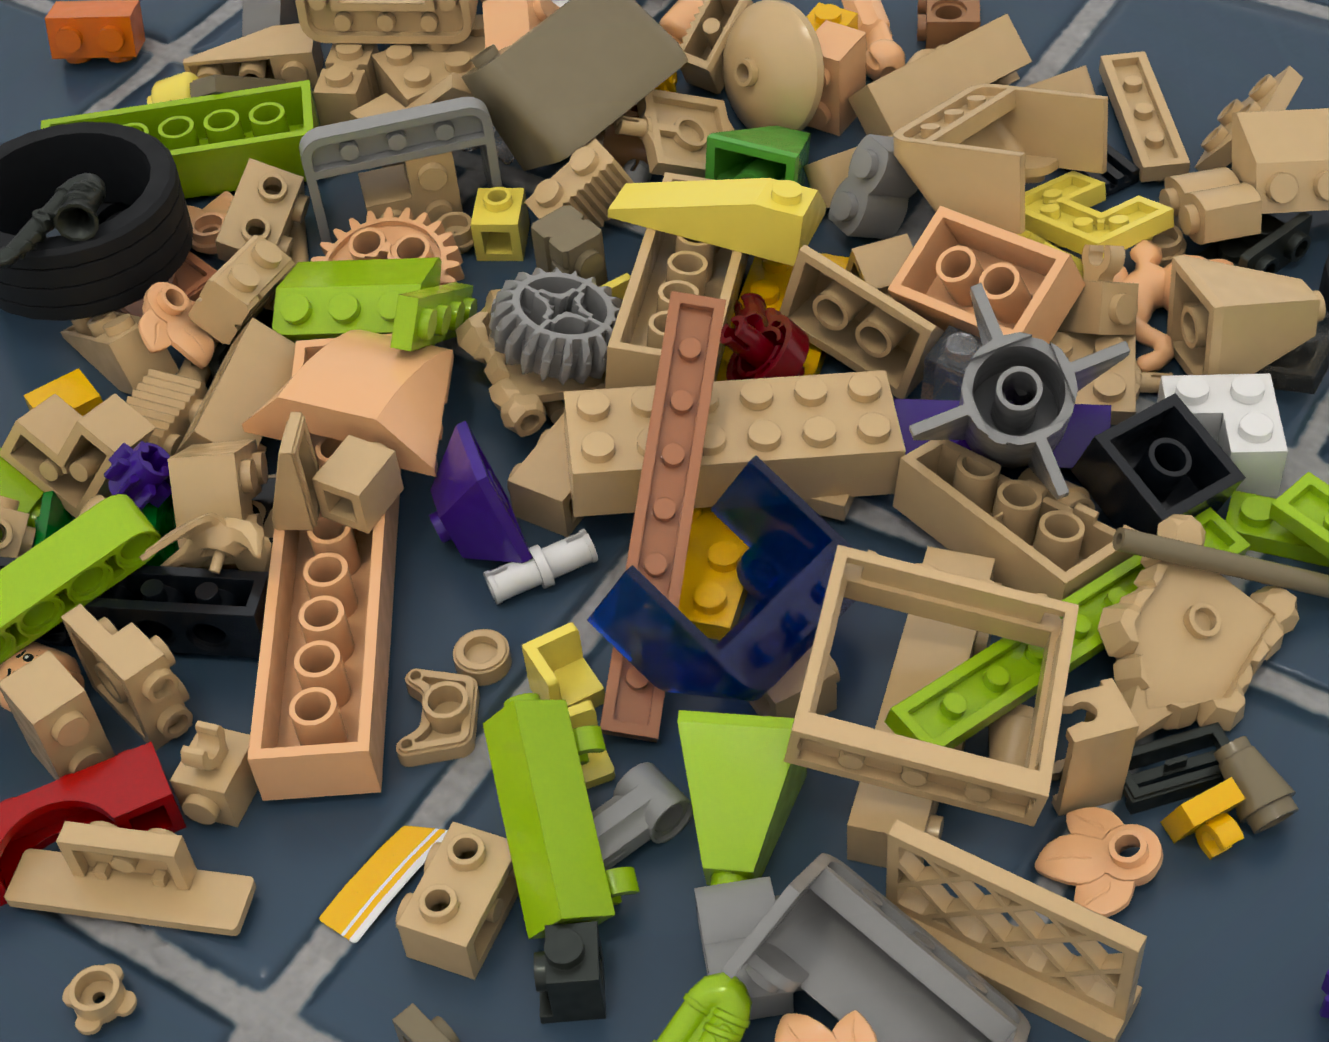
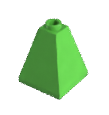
[705,125,811,186]

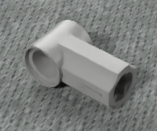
[592,762,693,870]

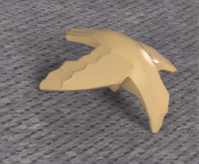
[139,512,272,574]

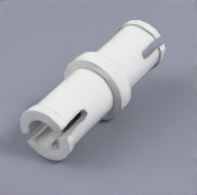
[483,529,598,605]

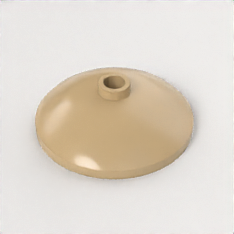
[722,0,824,131]

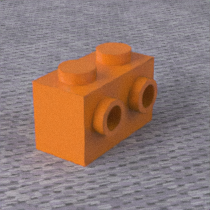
[45,0,146,64]

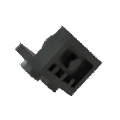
[1197,212,1313,274]

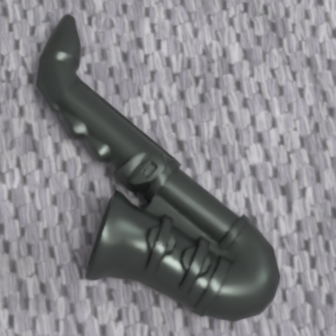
[0,173,106,270]

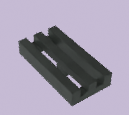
[1122,722,1230,815]

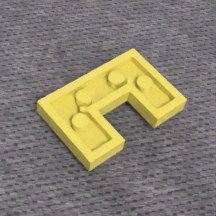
[1025,171,1174,258]

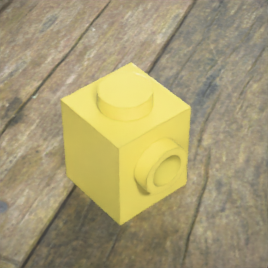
[470,187,530,261]

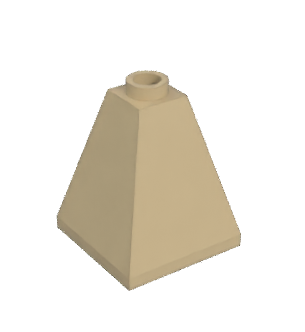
[1167,255,1326,375]

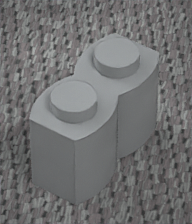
[828,134,918,239]
[694,876,803,1020]

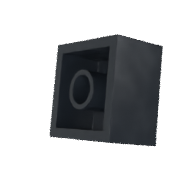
[1071,393,1246,535]

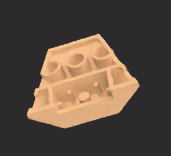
[242,329,454,477]

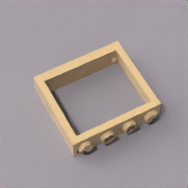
[784,545,1079,827]

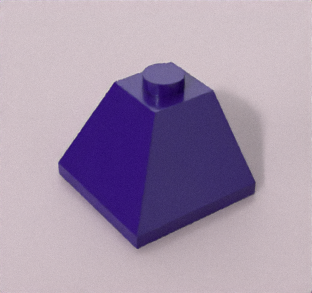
[429,420,533,563]

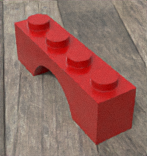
[0,741,187,906]

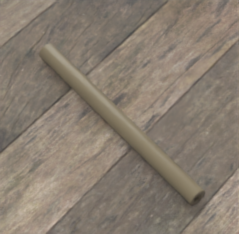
[1113,527,1329,598]

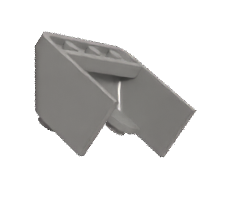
[299,96,502,243]
[721,853,1031,1042]

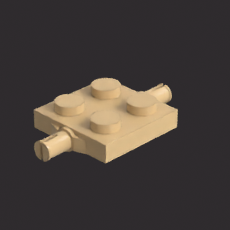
[614,89,734,178]
[1051,331,1173,425]

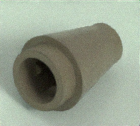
[1213,736,1299,834]

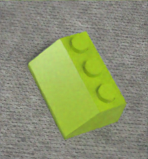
[272,257,442,346]

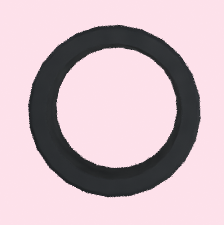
[0,122,193,321]

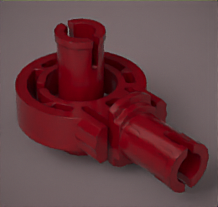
[720,293,810,381]

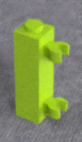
[483,693,640,939]

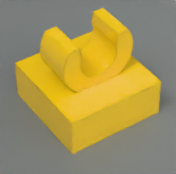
[1160,777,1246,859]

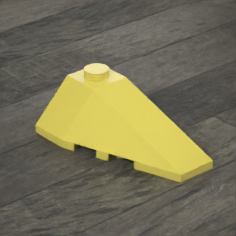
[608,178,826,266]

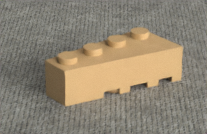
[893,440,1138,601]

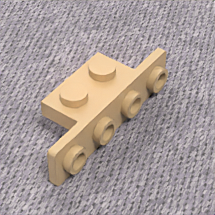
[4,821,256,936]

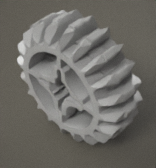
[489,267,623,385]

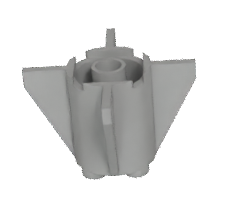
[909,283,1130,500]

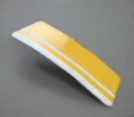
[319,826,448,943]

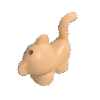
[1113,240,1234,372]

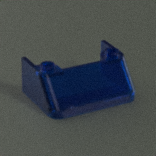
[587,455,856,701]

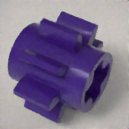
[104,441,172,510]

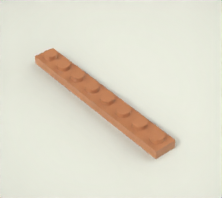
[600,291,726,742]

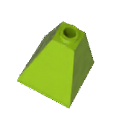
[677,710,807,885]

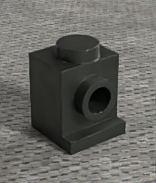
[534,921,606,1024]

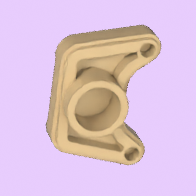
[396,668,480,767]

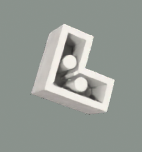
[1157,373,1288,497]

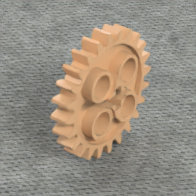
[311,207,465,285]

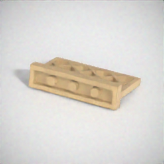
[886,819,1147,1042]

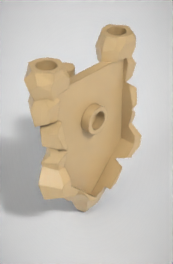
[455,289,606,437]
[1098,514,1300,741]

